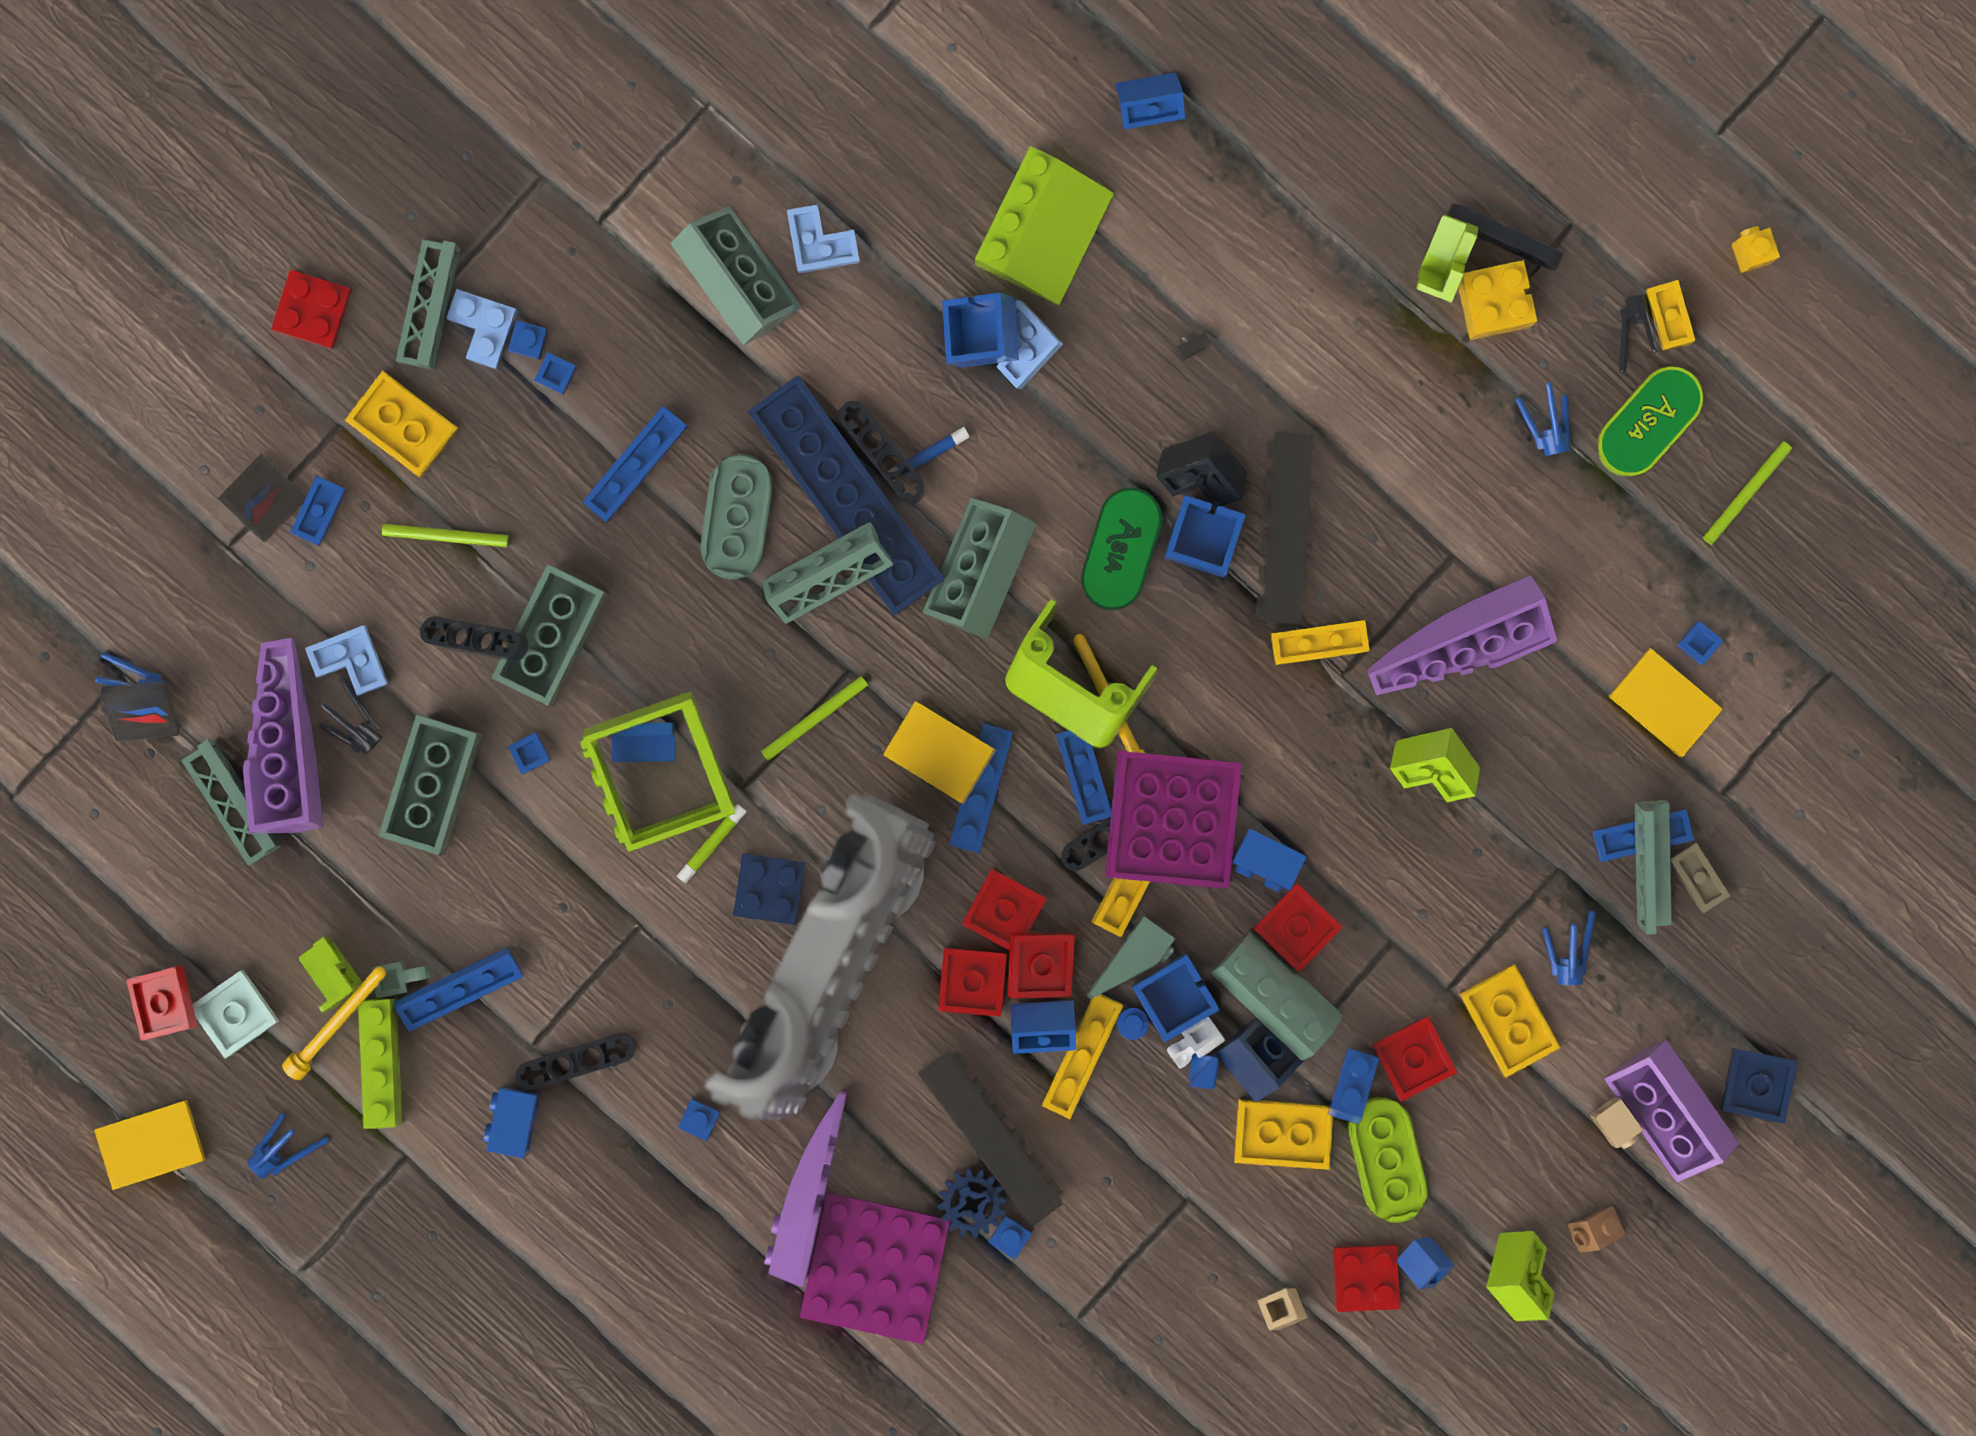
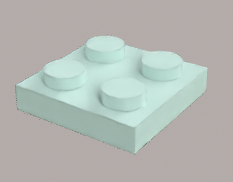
[193,970,279,1059]

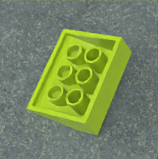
[975,146,1114,306]

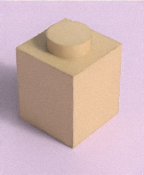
[1589,1096,1643,1149]
[1257,1288,1307,1331]

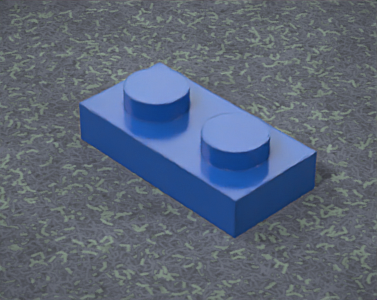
[290,475,347,547]

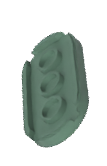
[700,454,773,580]

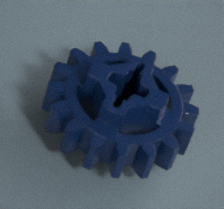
[938,1168,1006,1238]

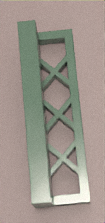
[396,239,461,370]
[762,522,893,624]
[181,739,282,866]
[1635,800,1672,935]

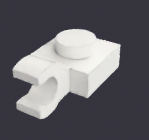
[1167,1017,1225,1069]

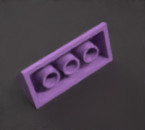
[1604,1039,1739,1182]

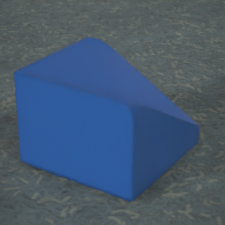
[1189,1053,1219,1089]

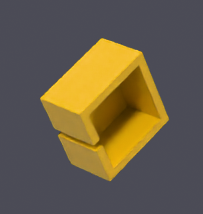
[1458,260,1538,340]

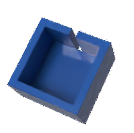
[942,293,1019,368]
[1164,495,1246,578]
[1131,953,1220,1042]

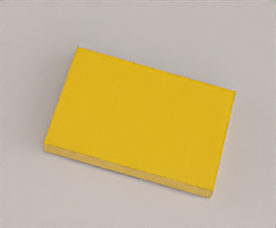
[345,371,459,478]
[1608,648,1723,757]
[883,701,996,804]
[1459,964,1561,1078]
[1234,1099,1333,1170]
[94,1100,206,1190]

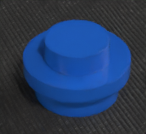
[1117,1008,1149,1040]

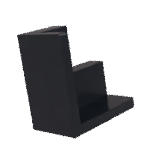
[1156,431,1247,508]

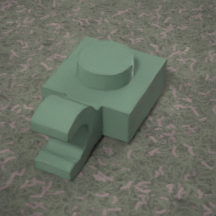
[370,961,431,999]

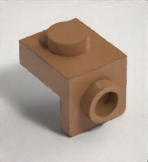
[1568,1205,1626,1253]

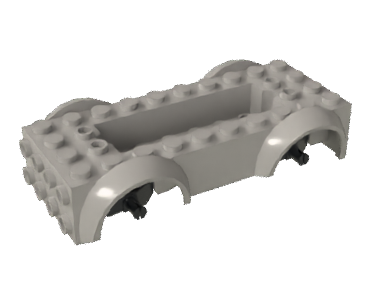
[704,793,935,1120]

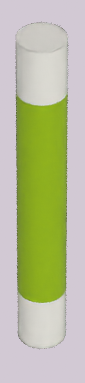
[677,804,747,884]

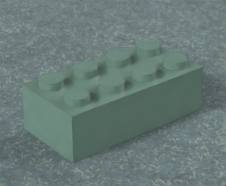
[491,564,609,707]
[378,715,483,855]

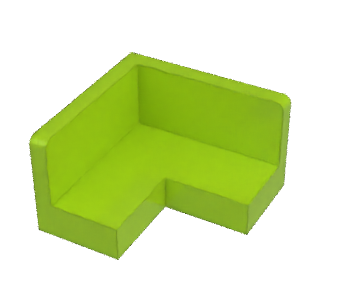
[1416,215,1478,302]
[1390,728,1480,802]
[299,936,363,1013]
[1486,1231,1555,1321]

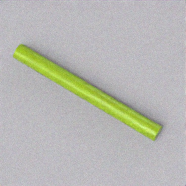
[1702,441,1793,545]
[382,524,509,548]
[761,676,869,761]

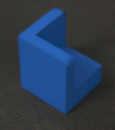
[1397,1237,1455,1290]

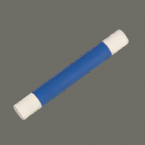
[887,427,970,482]

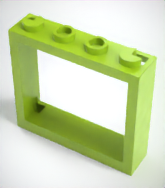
[579,691,736,852]

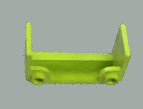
[1005,599,1157,748]

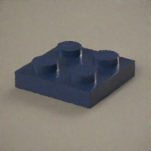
[733,853,805,925]
[1720,1048,1797,1124]

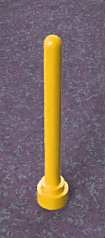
[1073,634,1149,754]
[282,966,386,1080]

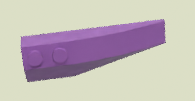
[1367,575,1557,695]
[243,638,323,833]
[764,1091,847,1287]

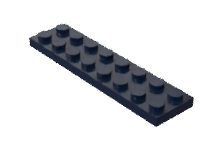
[747,375,945,616]

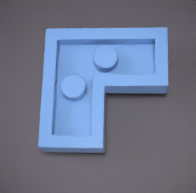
[787,205,860,274]
[446,289,517,370]
[996,299,1063,389]
[305,625,388,696]

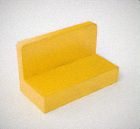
[1646,280,1696,351]

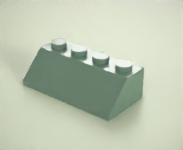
[670,206,802,345]
[922,498,1036,639]
[1211,928,1343,1061]

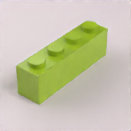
[358,998,403,1129]

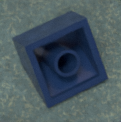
[1216,1017,1306,1102]

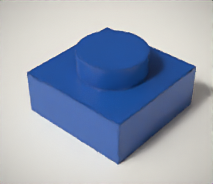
[508,320,548,360]
[534,352,577,395]
[1677,621,1723,665]
[508,732,551,775]
[678,1098,721,1141]
[988,1215,1032,1260]

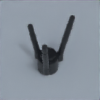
[1619,294,1667,374]
[319,678,383,755]

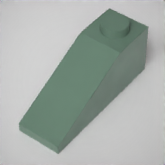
[1086,916,1175,999]

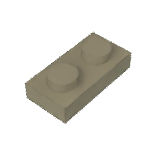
[1670,843,1730,913]

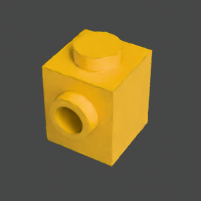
[1731,226,1780,274]

